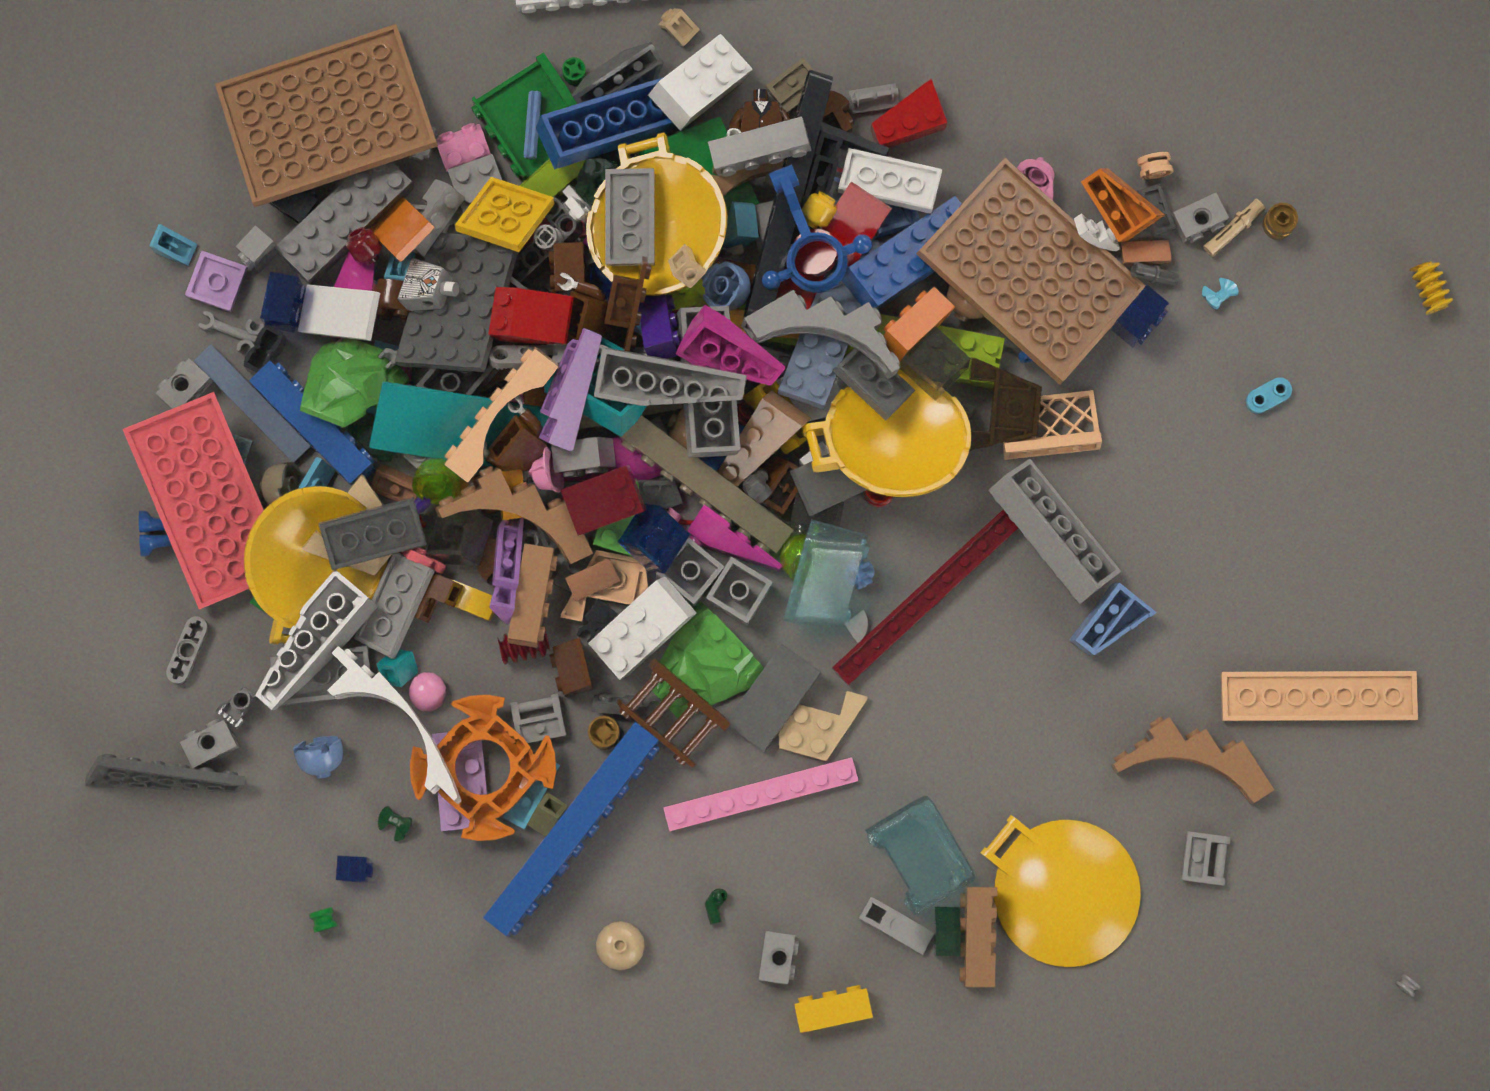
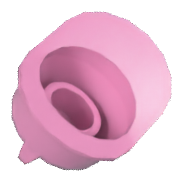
[1017,157,1054,201]
[528,447,564,493]

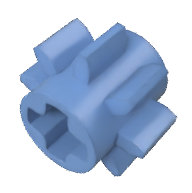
[845,557,875,589]

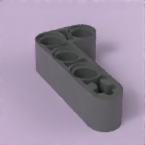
[512,197,583,287]

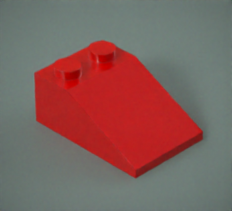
[488,287,574,345]

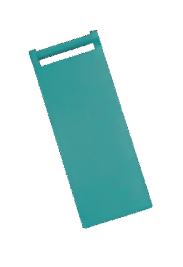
[369,382,552,468]

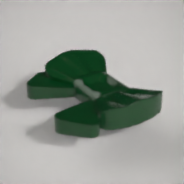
[378,806,412,841]

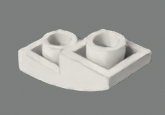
[1074,213,1120,251]

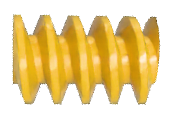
[1409,261,1453,315]

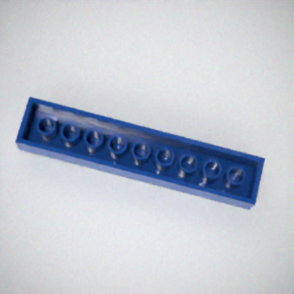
[483,722,660,937]

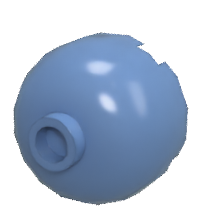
[702,261,751,311]
[293,736,343,778]

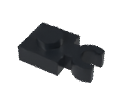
[577,599,618,643]

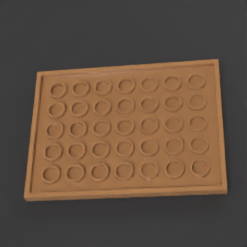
[215,24,438,208]
[916,158,1147,385]

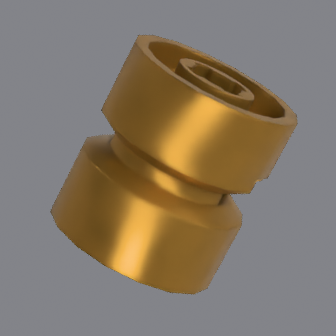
[1262,202,1298,240]
[588,716,620,750]

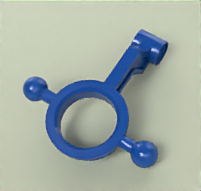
[762,164,872,293]

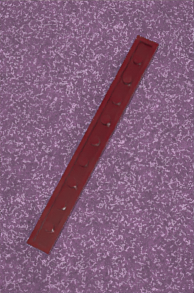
[832,509,1018,686]

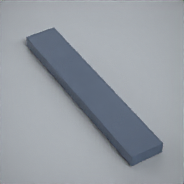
[194,345,312,463]

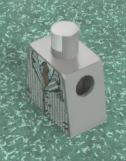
[398,258,459,311]

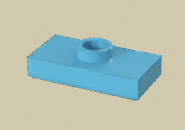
[298,457,336,489]

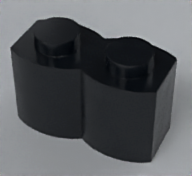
[244,324,286,375]

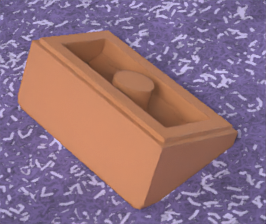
[1121,240,1172,266]
[371,464,425,502]
[565,558,620,601]

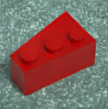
[871,79,947,148]

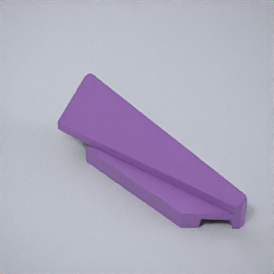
[539,328,602,451]
[489,518,524,625]

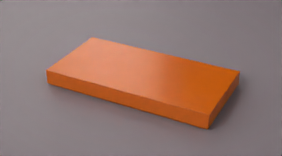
[370,196,435,262]

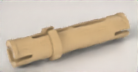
[1203,198,1266,257]

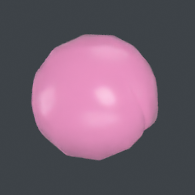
[409,672,446,712]

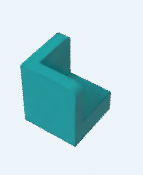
[377,649,418,687]

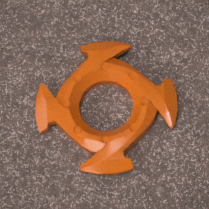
[410,695,556,841]

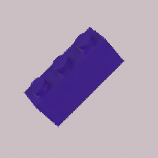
[638,294,681,359]

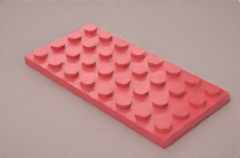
[123,392,264,609]

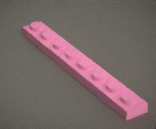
[663,757,858,831]

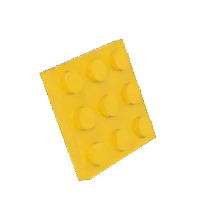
[455,177,555,252]

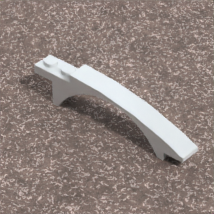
[327,646,462,804]

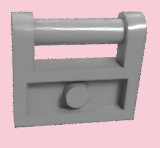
[510,693,566,744]
[1181,831,1231,886]

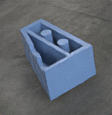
[1069,583,1157,655]

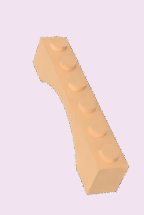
[444,346,559,482]

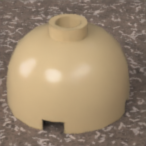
[596,921,645,971]

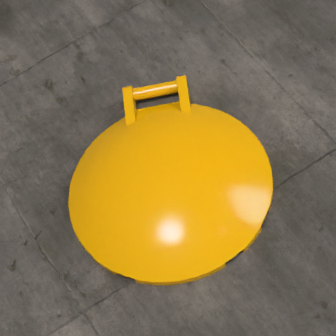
[586,132,727,296]
[802,370,971,497]
[244,486,387,645]
[980,815,1141,967]

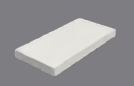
[838,148,942,214]
[298,285,380,341]

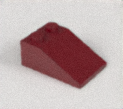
[560,464,647,536]

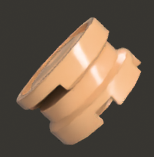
[1137,152,1174,180]

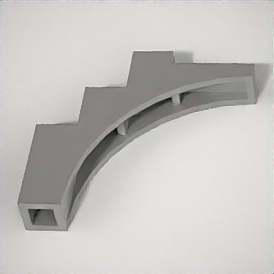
[741,290,900,379]

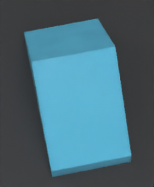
[724,202,759,248]
[149,224,198,266]
[384,253,415,281]

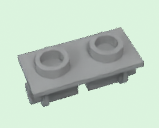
[849,83,899,114]

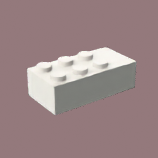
[648,34,752,131]
[588,577,697,680]

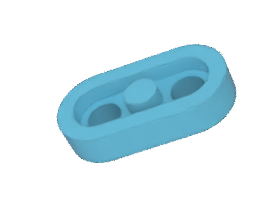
[1246,378,1292,414]

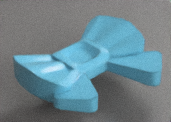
[1202,278,1239,309]

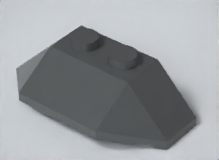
[572,42,664,104]

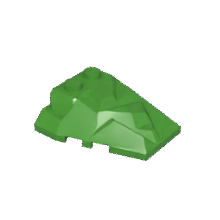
[300,338,410,427]
[652,602,764,719]

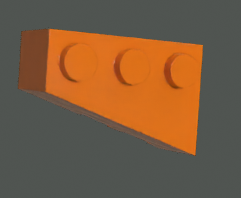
[1081,168,1165,242]
[883,287,955,365]

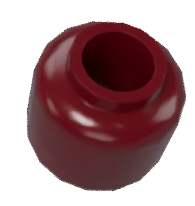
[346,227,382,265]

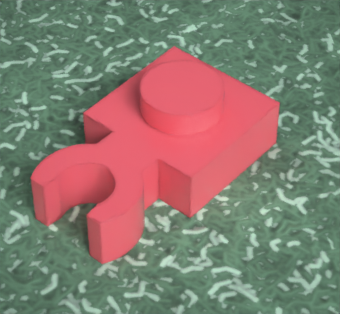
[402,547,447,574]

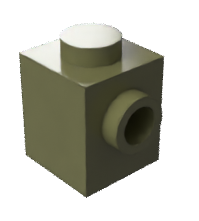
[527,792,568,837]

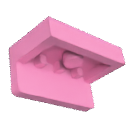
[436,123,491,172]

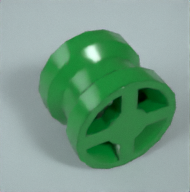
[562,57,587,85]
[309,907,338,933]

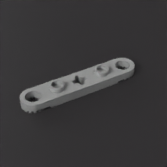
[489,345,608,370]

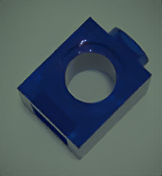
[336,855,373,883]

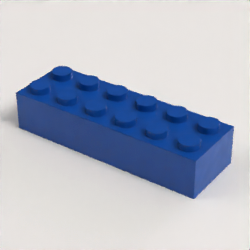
[535,77,678,170]
[842,196,961,310]
[249,361,376,486]

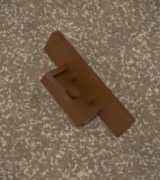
[604,256,651,352]

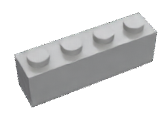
[708,116,812,177]

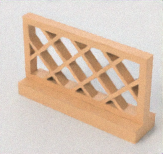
[1003,390,1102,460]

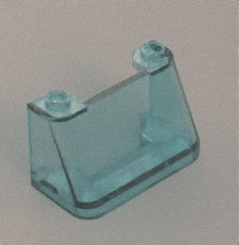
[783,519,870,626]
[865,796,975,915]

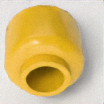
[802,191,837,229]

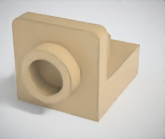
[658,8,700,46]
[668,244,706,288]

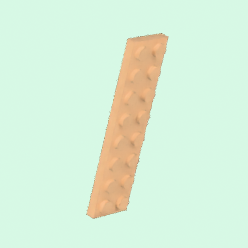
[1221,671,1418,721]

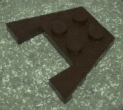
[969,357,1042,452]

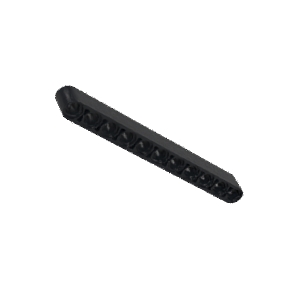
[744,70,833,318]

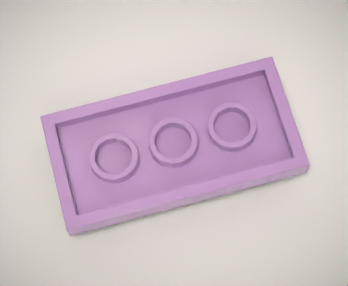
[432,732,487,832]

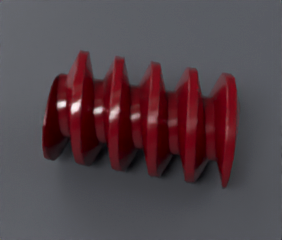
[498,626,550,665]

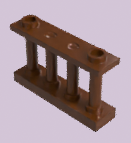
[617,658,731,768]

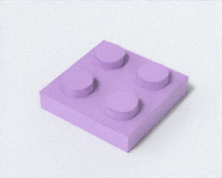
[185,251,248,312]

